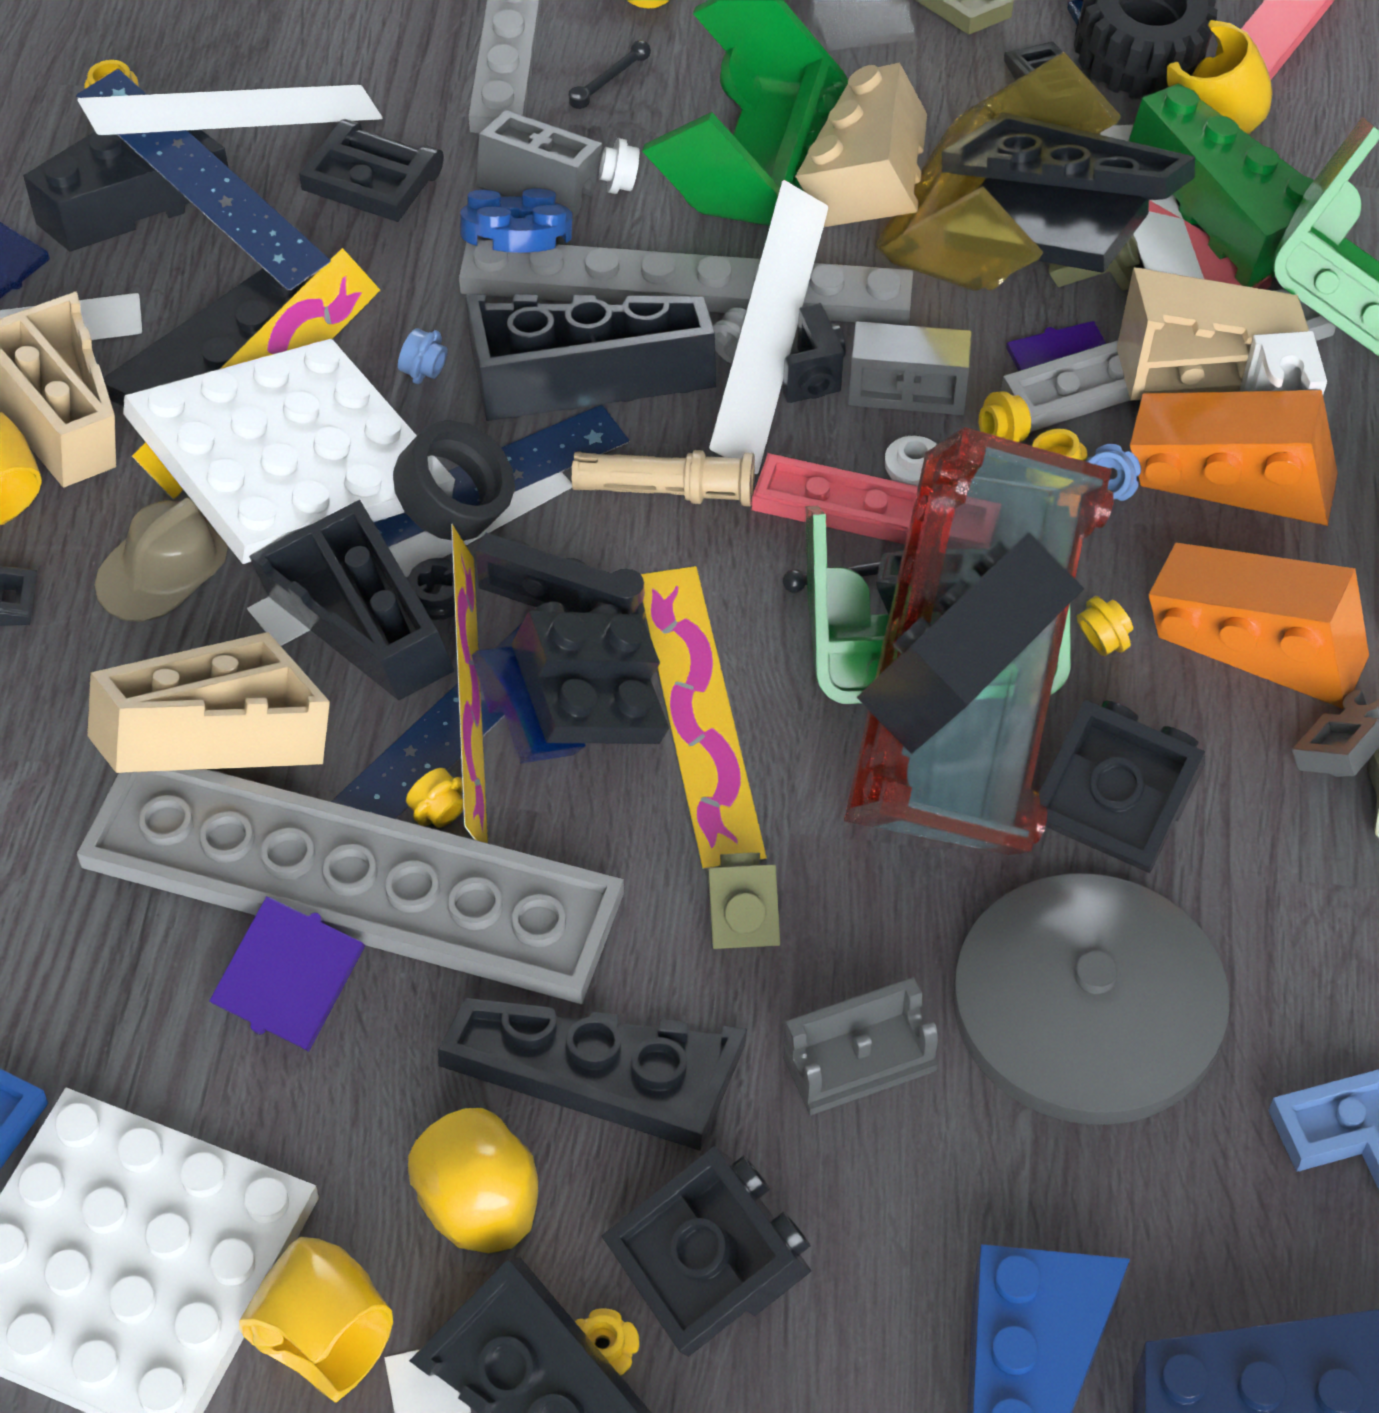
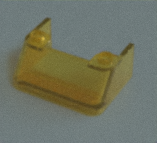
[876,52,1121,291]

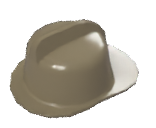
[94,497,228,622]

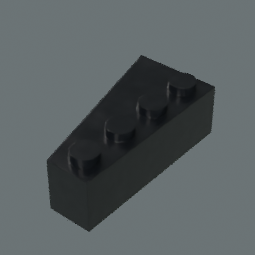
[465,294,716,421]

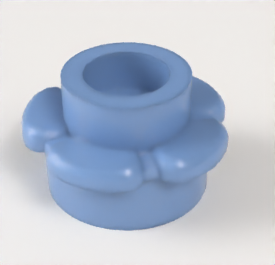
[398,328,448,384]
[1083,444,1141,503]

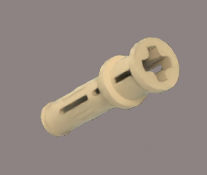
[572,450,755,507]

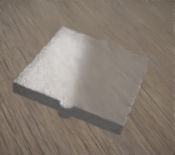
[810,0,915,51]

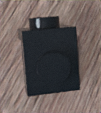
[783,303,846,403]

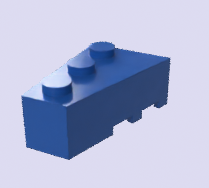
[967,1244,1130,1413]

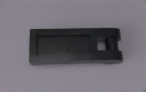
[476,533,645,623]

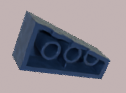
[1133,1309,1379,1413]

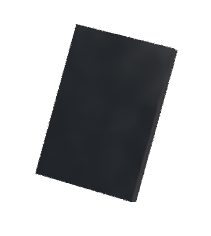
[946,178,1149,273]

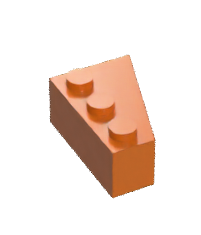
[1130,390,1338,526]
[1149,543,1369,709]

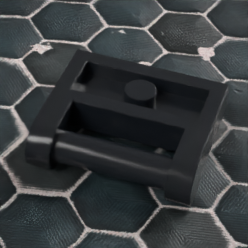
[299,119,444,222]

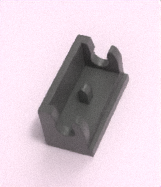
[476,110,602,220]
[848,321,971,415]
[783,977,938,1116]

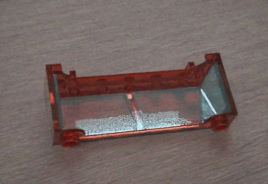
[844,427,1114,855]

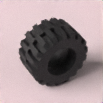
[1074,0,1218,98]

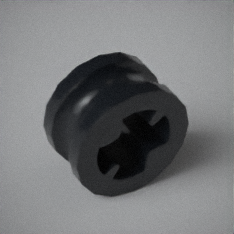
[408,558,455,620]

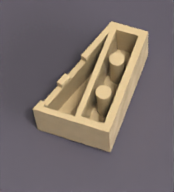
[795,63,927,227]
[1117,267,1309,401]
[0,291,116,488]
[88,632,330,773]

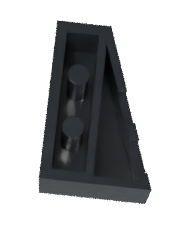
[23,129,229,252]
[249,499,454,700]
[856,532,1084,755]

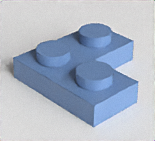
[1268,1069,1379,1189]

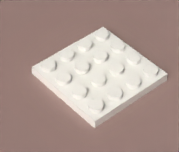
[123,339,455,564]
[0,1087,319,1413]

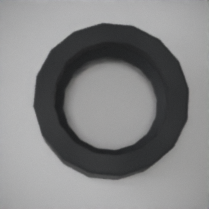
[393,419,515,541]

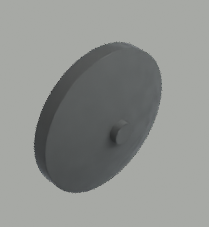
[953,874,1229,1125]

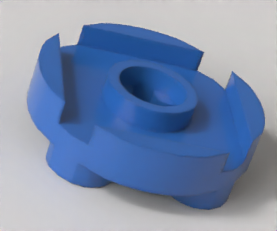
[460,188,572,253]

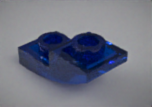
[471,646,586,764]

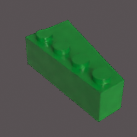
[1128,83,1314,287]

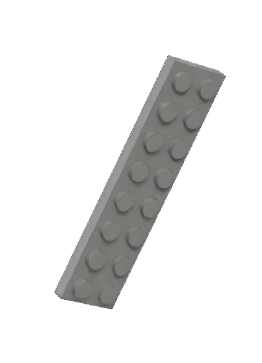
[77,769,624,1004]

